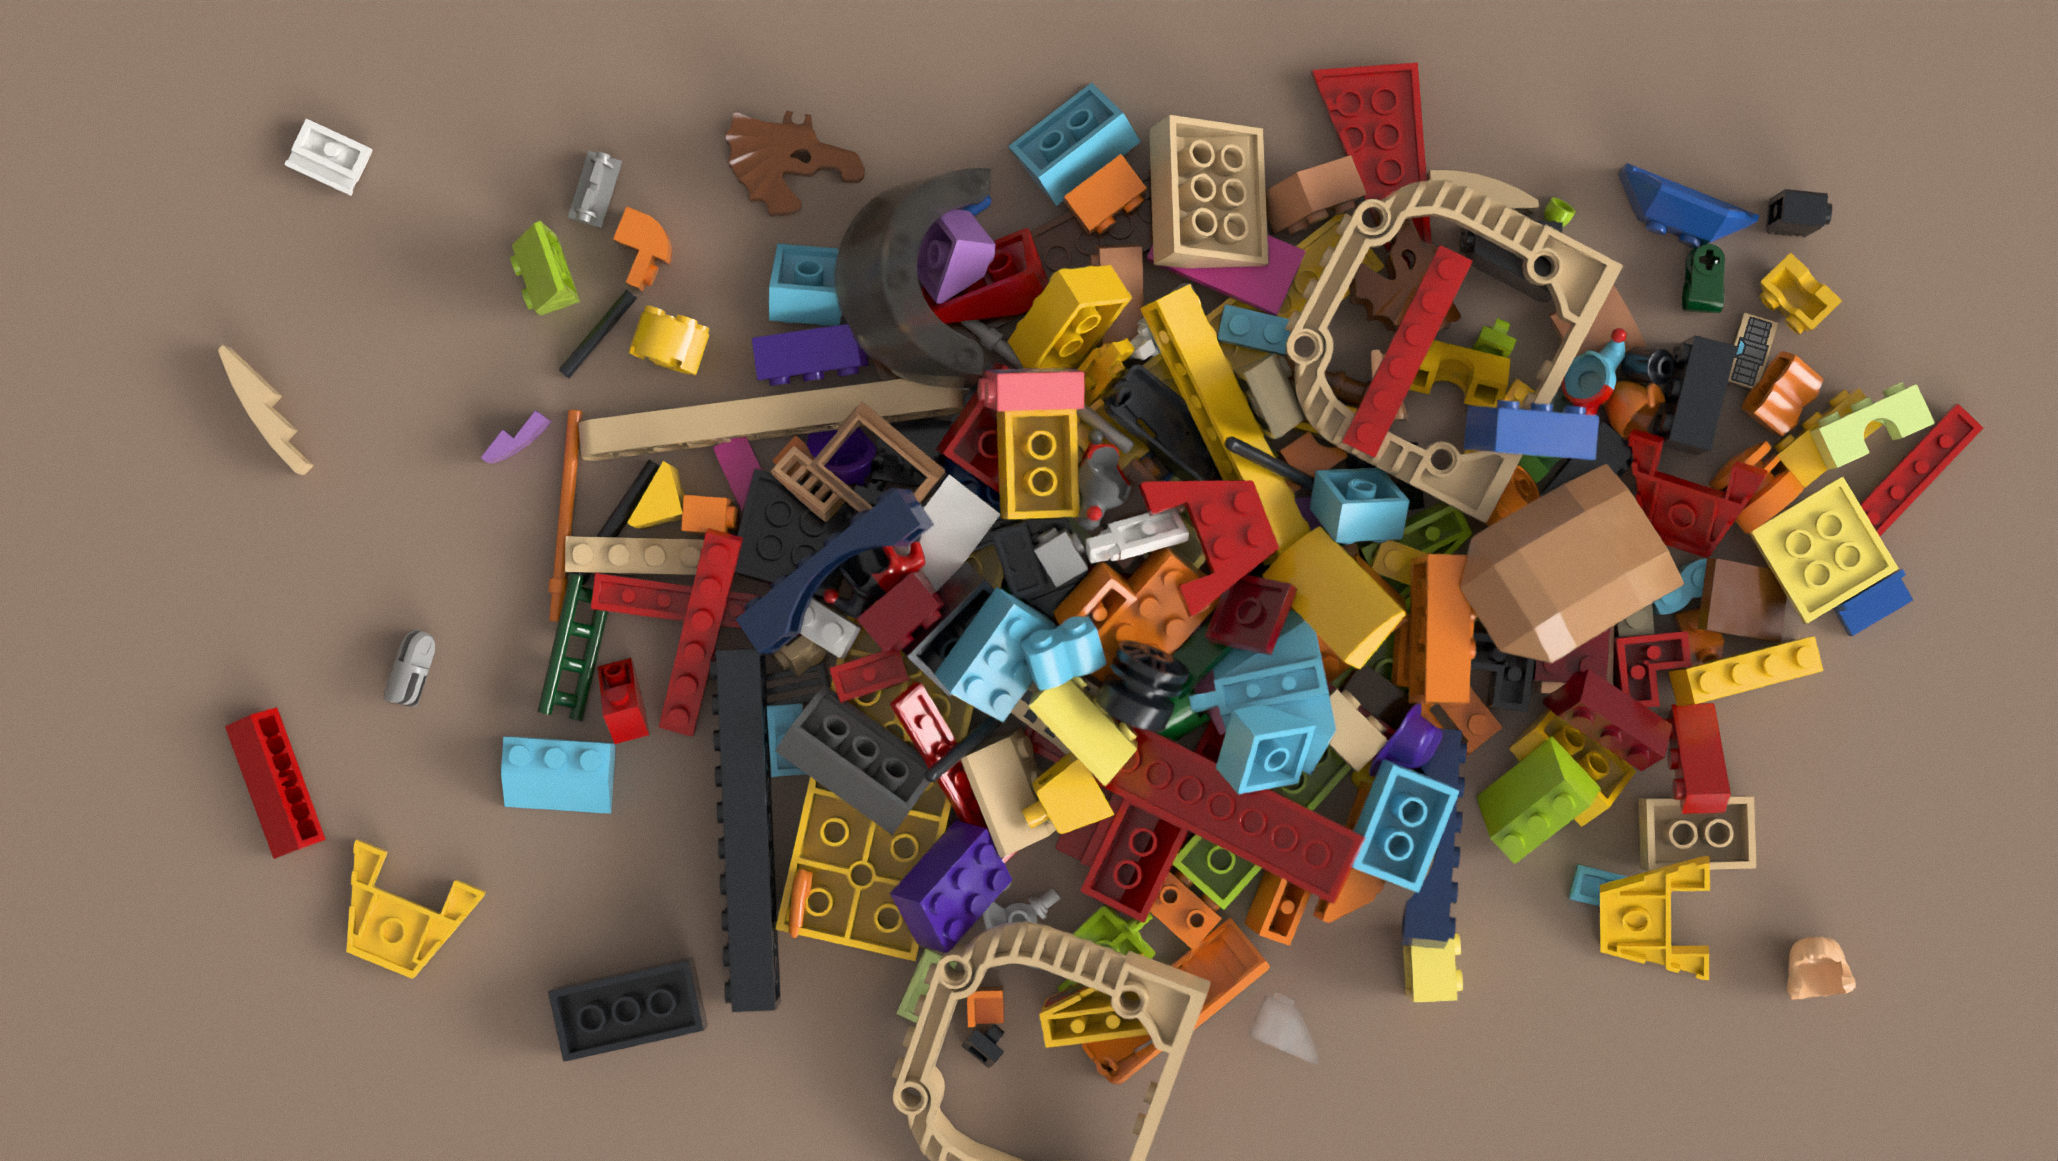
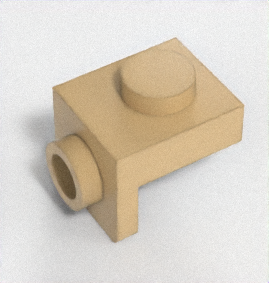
[771,635,829,677]

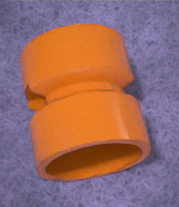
[1486,465,1540,527]

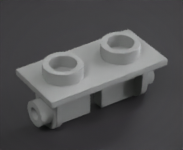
[568,151,623,228]

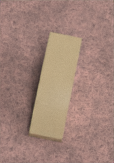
[1427,170,1539,213]

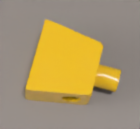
[1021,752,1114,834]

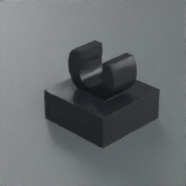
[961,1023,1005,1068]

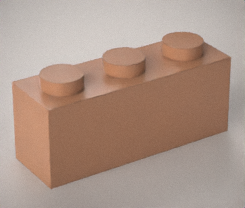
[1089,244,1144,348]

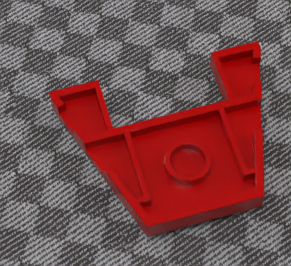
[1628,429,1768,558]
[1138,480,1279,618]

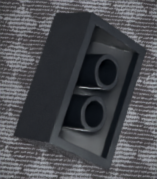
[901,561,995,697]

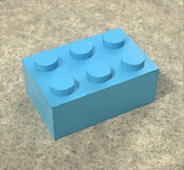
[934,587,1057,722]
[1352,759,1459,893]

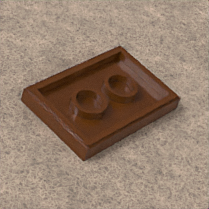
[1698,558,1787,643]

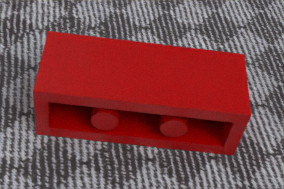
[1664,703,1731,814]

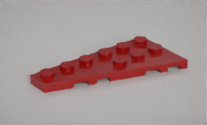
[1311,62,1432,267]

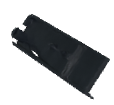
[1102,364,1223,481]

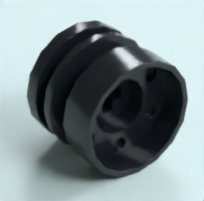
[1096,640,1190,731]

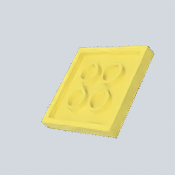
[1749,477,1899,624]

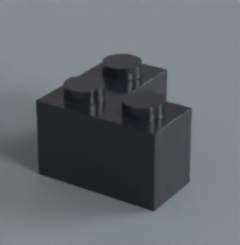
[1471,632,1535,712]

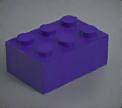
[890,820,1013,953]

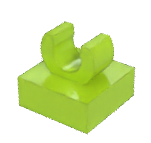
[1471,318,1517,358]

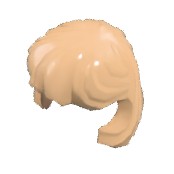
[1787,936,1856,1000]

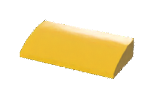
[1262,526,1406,669]

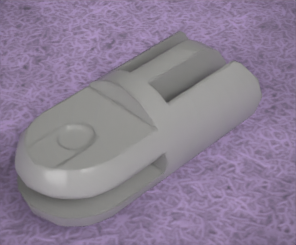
[384,630,435,708]

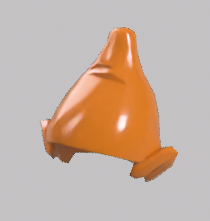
[1602,381,1666,440]

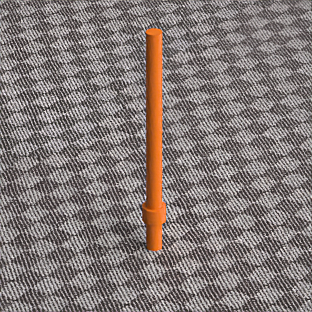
[548,410,583,622]

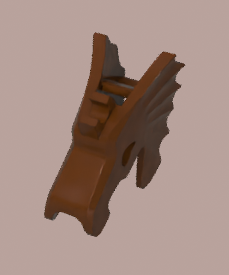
[725,110,865,216]
[1349,198,1461,333]

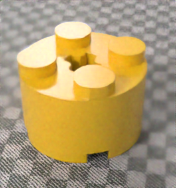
[628,305,709,376]

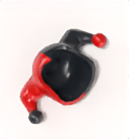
[823,535,926,619]

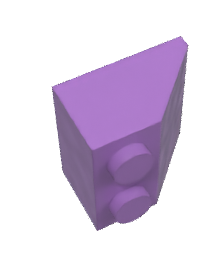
[911,206,996,304]

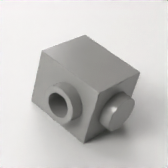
[1034,527,1088,588]

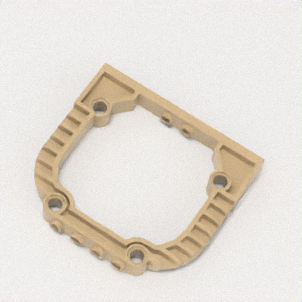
[1285,180,1623,524]
[892,921,1211,1161]

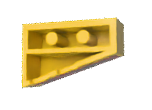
[1039,952,1149,1048]

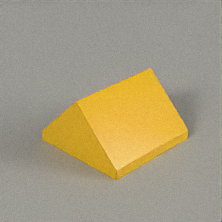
[627,461,684,530]

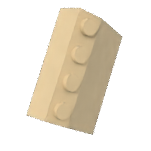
[1149,115,1269,269]

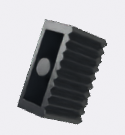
[1766,189,1832,238]

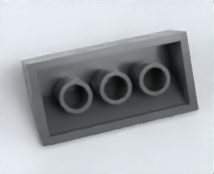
[775,685,930,835]

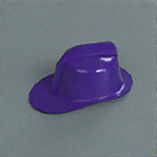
[807,427,877,487]
[1369,703,1443,777]

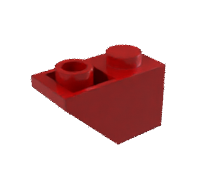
[597,658,649,744]

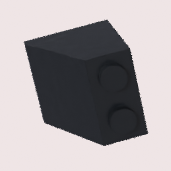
[1459,221,1563,302]

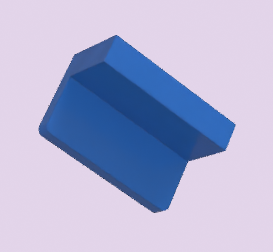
[1833,569,1913,636]

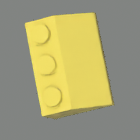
[1029,676,1138,786]

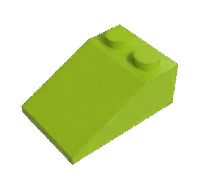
[510,221,580,316]

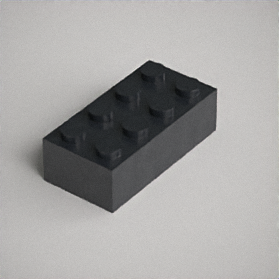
[548,957,708,1062]

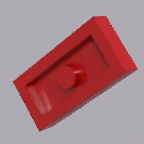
[829,649,909,703]

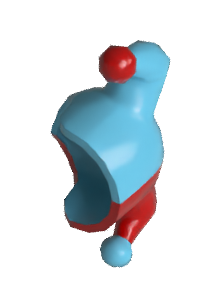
[1561,328,1627,416]

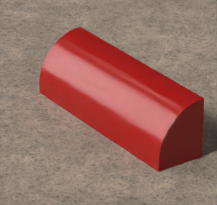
[225,707,326,859]

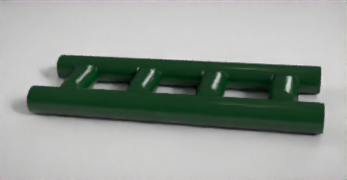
[537,573,608,721]

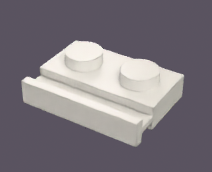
[284,119,373,196]

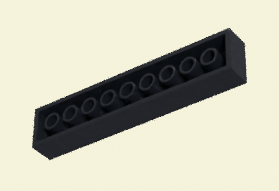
[710,649,781,1012]

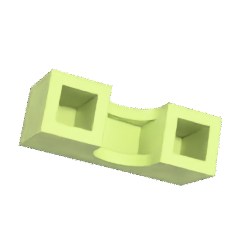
[1810,382,1935,470]

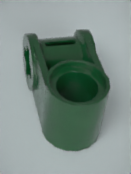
[1682,244,1725,314]

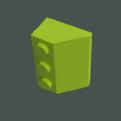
[1476,736,1601,864]

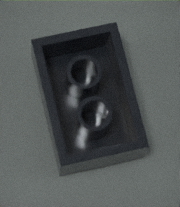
[1652,335,1737,455]

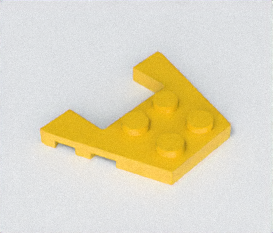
[346,839,486,979]
[1599,856,1710,980]

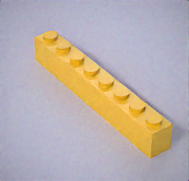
[1140,284,1311,566]

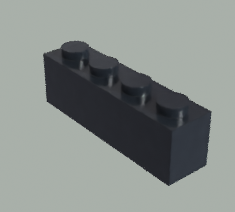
[1539,421,1633,497]

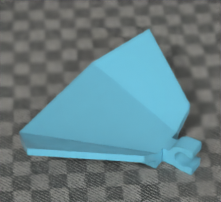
[1189,609,1336,775]

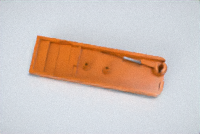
[1082,917,1270,1085]

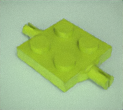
[1057,904,1156,992]

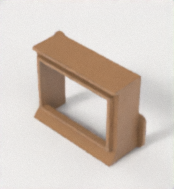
[806,401,947,513]

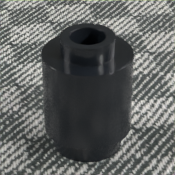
[1621,346,1674,385]

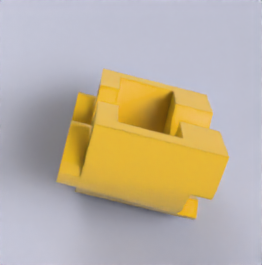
[1759,253,1842,335]

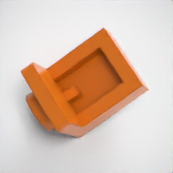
[1675,608,1724,665]

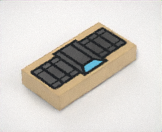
[1728,313,1778,390]

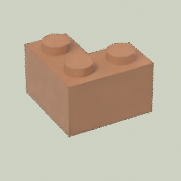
[1266,155,1367,235]

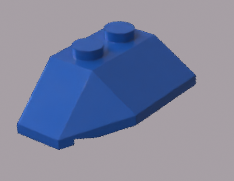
[1618,163,1760,248]

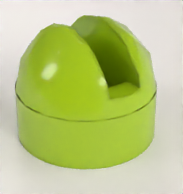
[1544,197,1576,227]

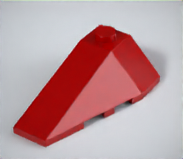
[901,227,1048,328]

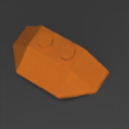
[1313,781,1386,923]

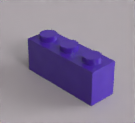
[752,323,869,386]

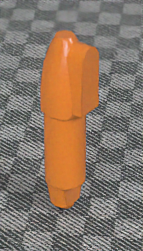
[788,869,813,938]

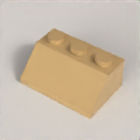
[961,727,1056,858]

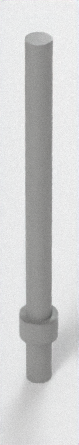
[961,319,1134,454]

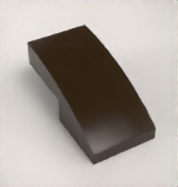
[1339,664,1422,731]

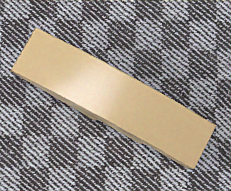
[218,345,314,475]

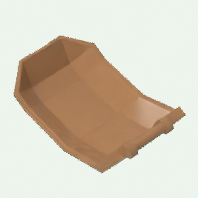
[1460,464,1684,663]

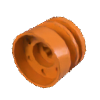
[1707,440,1805,534]

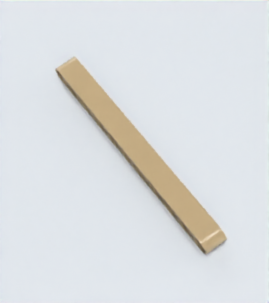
[578,373,964,461]

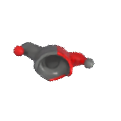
[1078,430,1131,530]

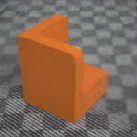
[967,986,1004,1027]

